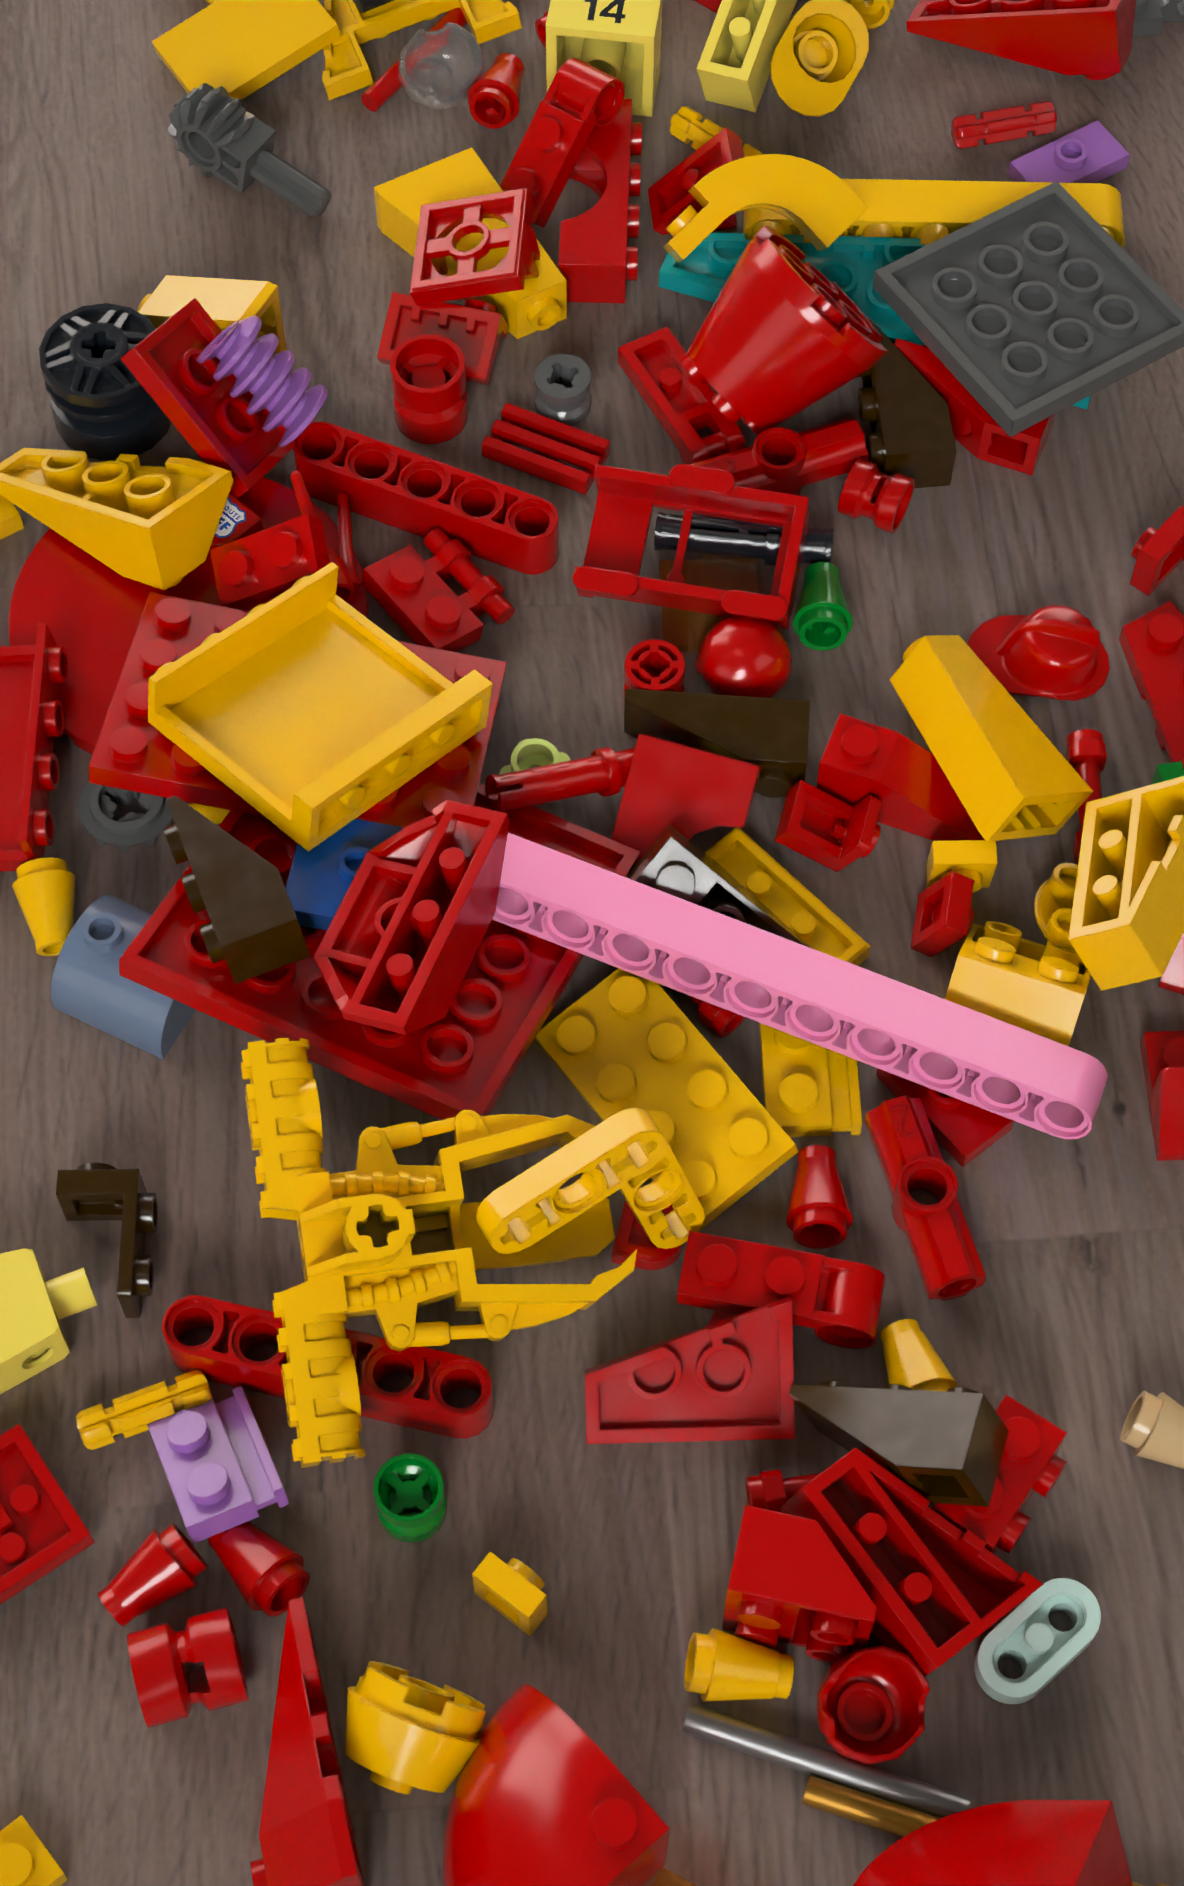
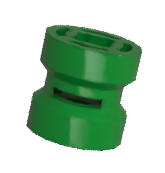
[373,1453,447,1543]

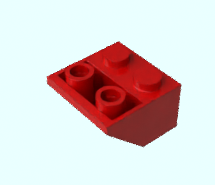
[722,1505,877,1664]

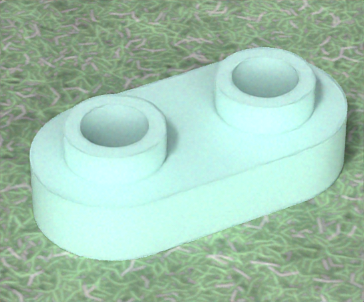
[974,1578,1101,1704]

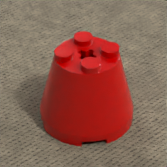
[680,226,888,435]

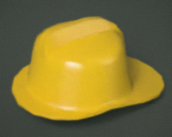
[770,0,869,117]

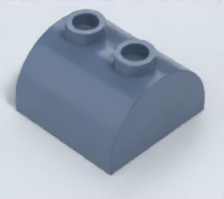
[51,895,196,1060]

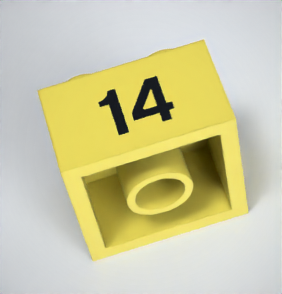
[546,0,662,117]

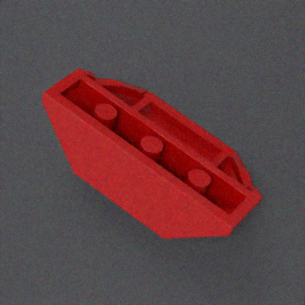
[314,800,510,1035]

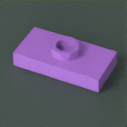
[1008,120,1130,183]

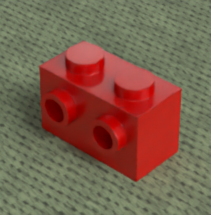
[932,1394,1067,1555]

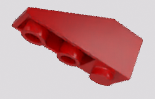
[894,338,1055,476]

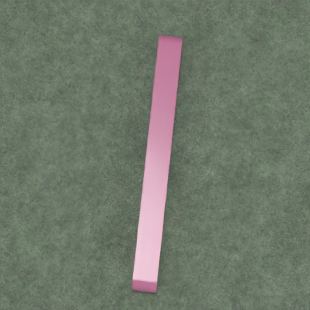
[492,833,1108,1139]

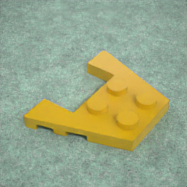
[322,0,522,101]

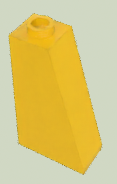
[374,147,567,339]
[889,635,1093,842]

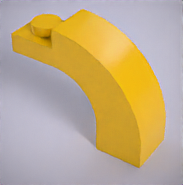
[663,154,869,263]

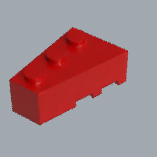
[780,1447,1044,1676]

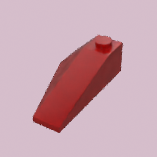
[250,1597,365,1886]

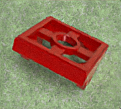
[410,188,540,306]

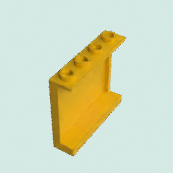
[148,562,493,852]

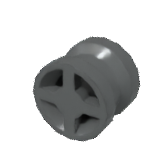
[534,353,591,426]

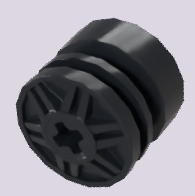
[39,303,171,461]

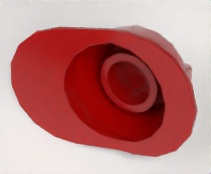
[967,605,1110,701]

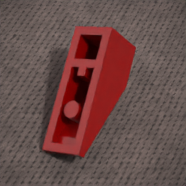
[816,713,997,842]

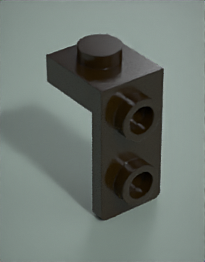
[56,1162,158,1318]

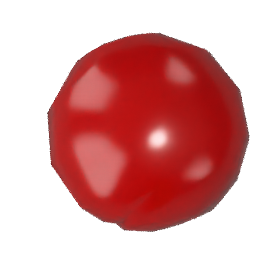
[695,616,792,698]
[817,1645,930,1765]

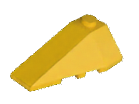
[0,448,233,590]

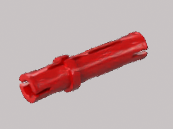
[485,747,635,813]

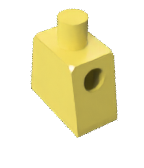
[0,1248,98,1395]

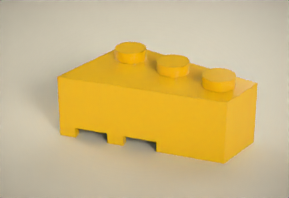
[1068,776,1184,991]

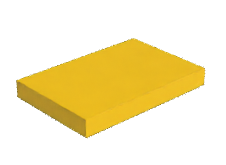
[151,0,342,100]

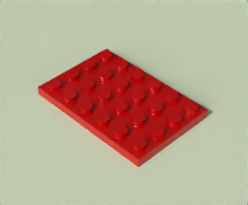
[89,592,507,827]

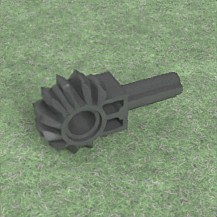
[167,83,332,216]

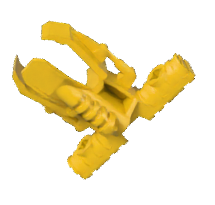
[241,1038,637,1468]

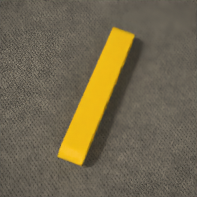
[743,179,1125,248]

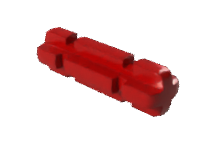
[951,101,1057,149]

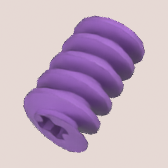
[197,315,328,447]

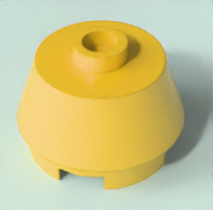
[345,1661,486,1795]

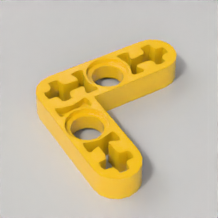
[476,1108,705,1254]

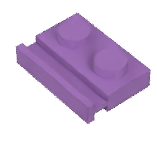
[147,1386,289,1544]

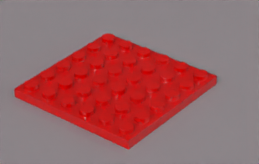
[119,784,640,1120]

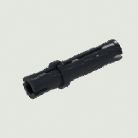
[654,512,834,566]

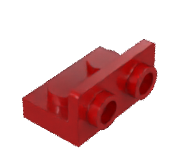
[377,292,509,385]

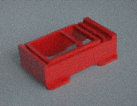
[572,464,810,629]

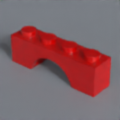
[558,99,642,304]

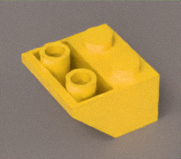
[945,921,1091,1046]

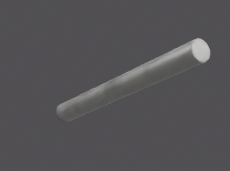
[682,1703,971,1818]

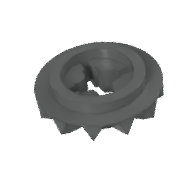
[78,780,173,853]

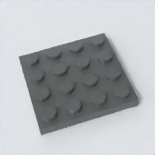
[873,181,1184,437]

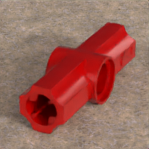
[690,418,868,495]
[865,1095,986,1301]

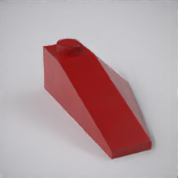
[906,0,1136,80]

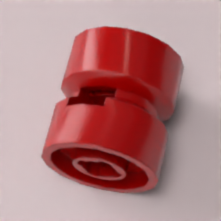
[390,334,468,444]
[127,1607,249,1728]

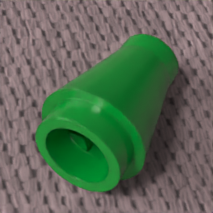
[793,562,853,651]

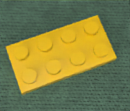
[535,968,798,1232]

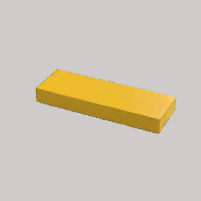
[705,827,871,966]

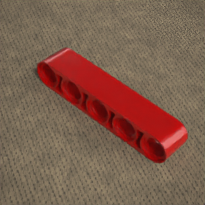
[292,421,559,575]
[162,1295,494,1439]

